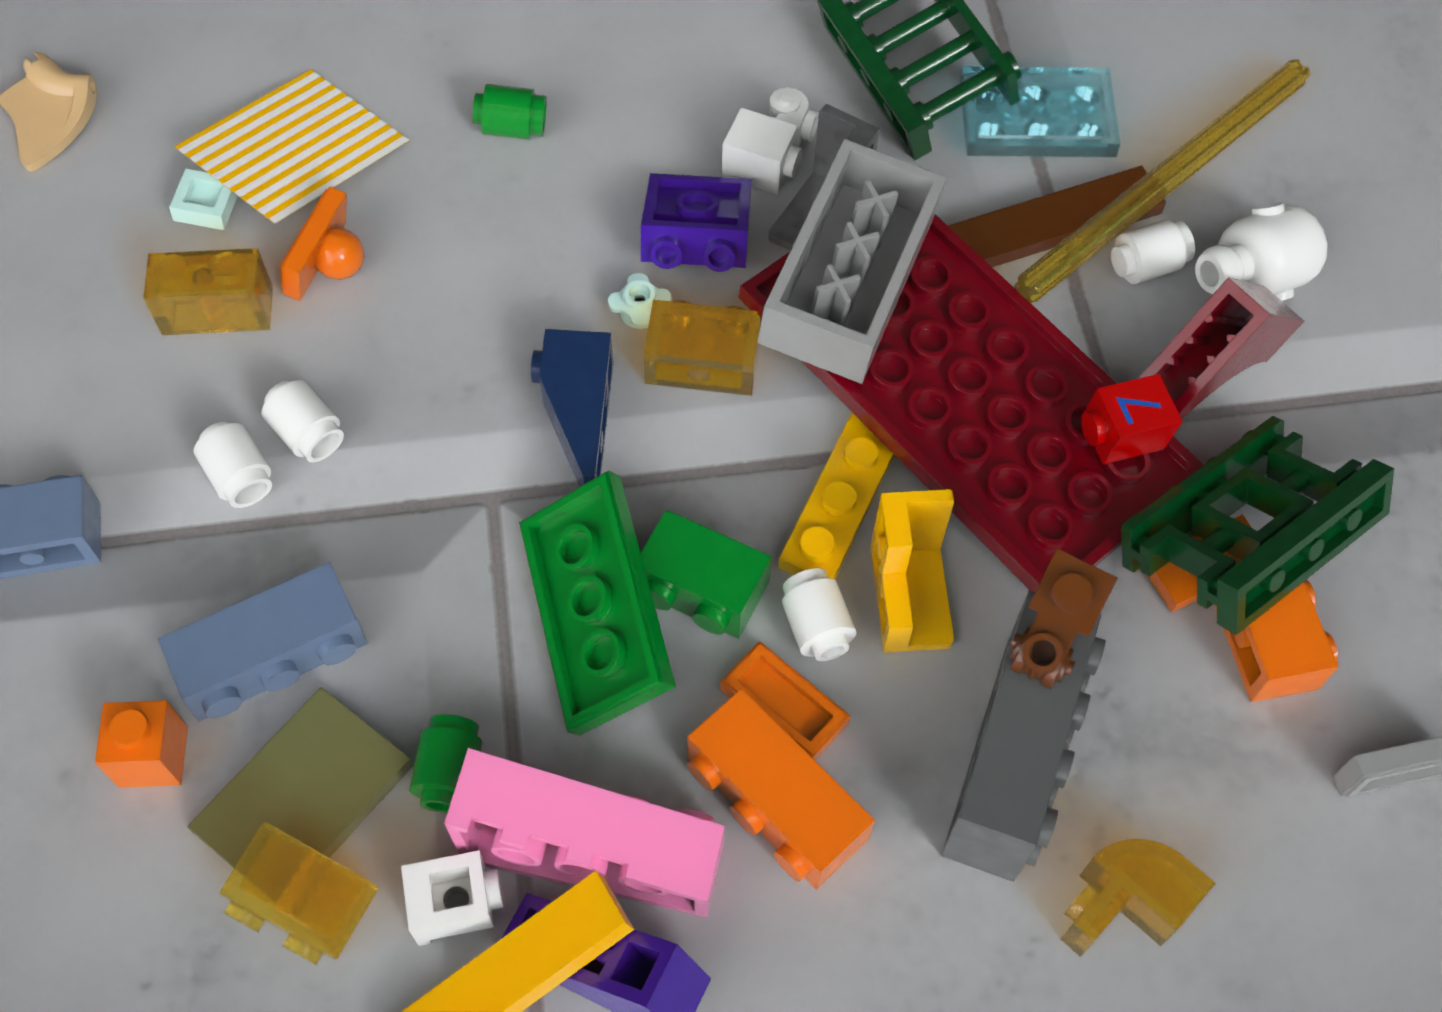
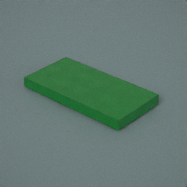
[519,470,676,736]

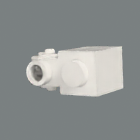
[722,87,819,195]

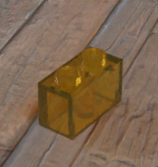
[143,248,273,335]
[643,300,761,396]
[219,821,380,966]

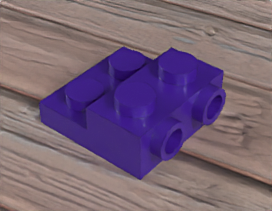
[641,173,752,272]

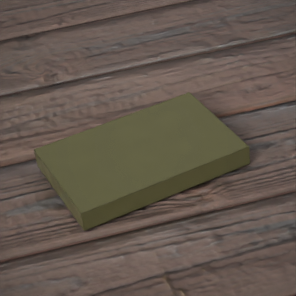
[187,687,414,910]

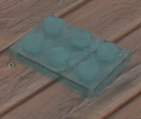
[960,66,1121,157]

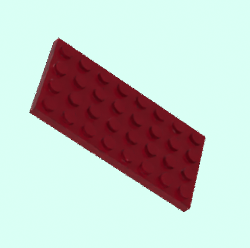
[738,214,1204,592]

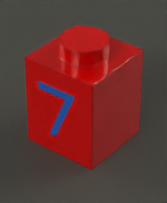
[1081,373,1183,465]

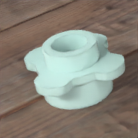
[608,273,672,329]

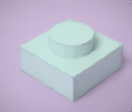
[169,168,238,230]

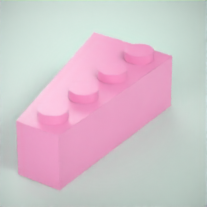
[444,748,725,918]

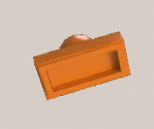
[280,186,365,301]

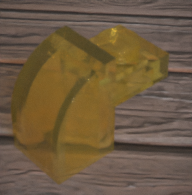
[1060,839,1216,957]

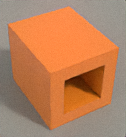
[95,700,188,788]

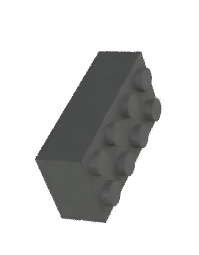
[941,590,1106,882]

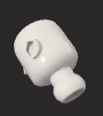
[1195,201,1327,301]

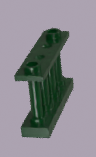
[817,0,1022,160]

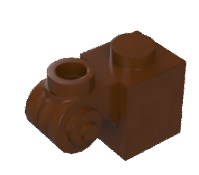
[1009,549,1118,690]

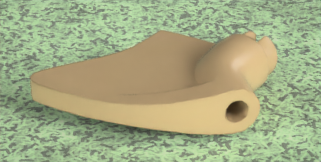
[0,52,97,172]

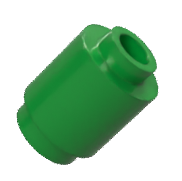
[473,84,547,140]
[409,714,483,813]

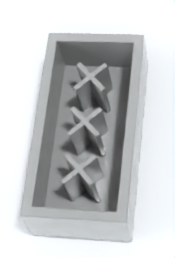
[757,139,947,384]

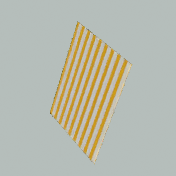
[174,69,410,224]

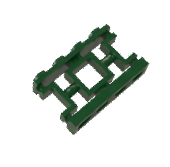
[1121,416,1394,635]

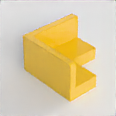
[870,489,954,653]

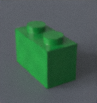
[641,510,772,639]

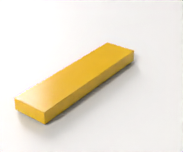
[401,870,634,1012]

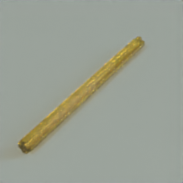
[1014,59,1310,303]

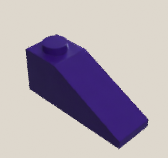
[501,893,711,1012]

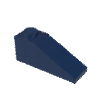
[531,329,614,487]

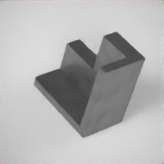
[768,104,880,251]

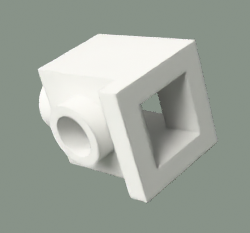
[401,850,504,946]

